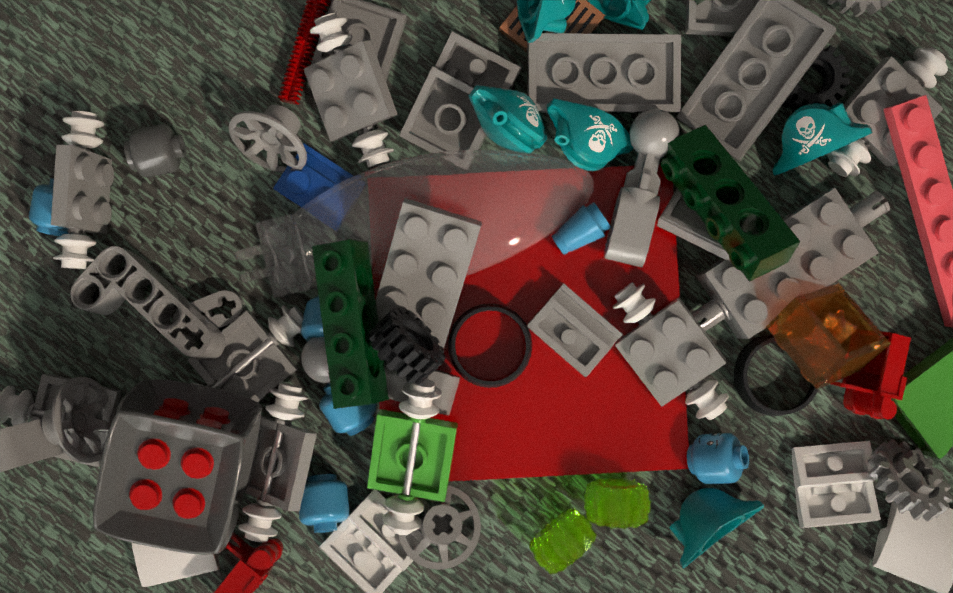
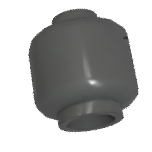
[124,124,186,177]

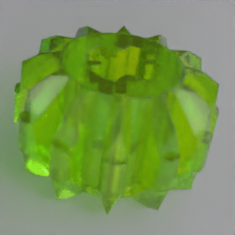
[584,478,651,529]
[529,509,597,574]

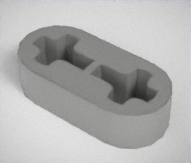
[172,290,246,338]

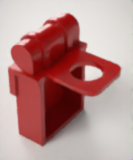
[819,328,911,420]
[214,532,283,593]

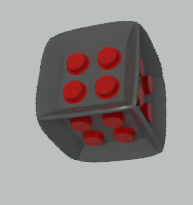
[93,379,262,555]

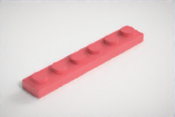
[883,95,953,328]

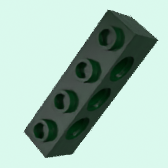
[660,125,800,282]
[312,239,389,409]

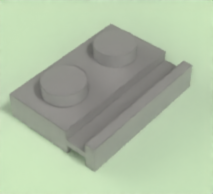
[526,284,623,377]

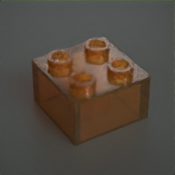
[766,283,891,389]

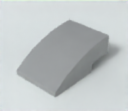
[399,31,523,171]

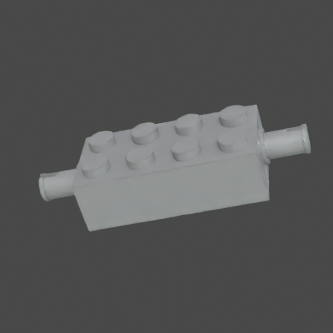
[691,188,890,339]

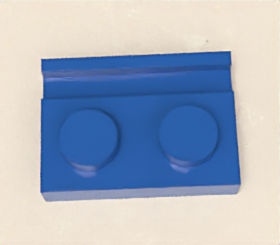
[273,143,368,231]

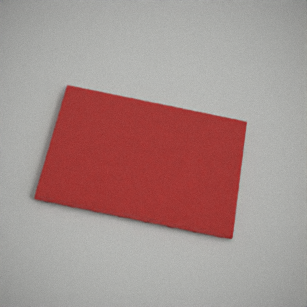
[368,164,689,482]

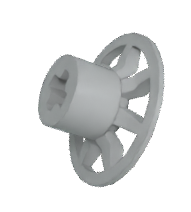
[228,105,307,173]
[42,377,115,463]
[398,485,481,570]

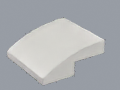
[792,441,881,528]
[319,490,424,593]
[872,501,953,593]
[132,543,220,587]

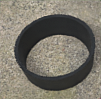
[448,304,532,388]
[734,334,821,416]

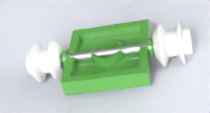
[367,379,458,535]

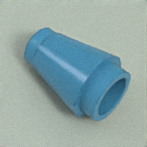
[551,202,612,255]

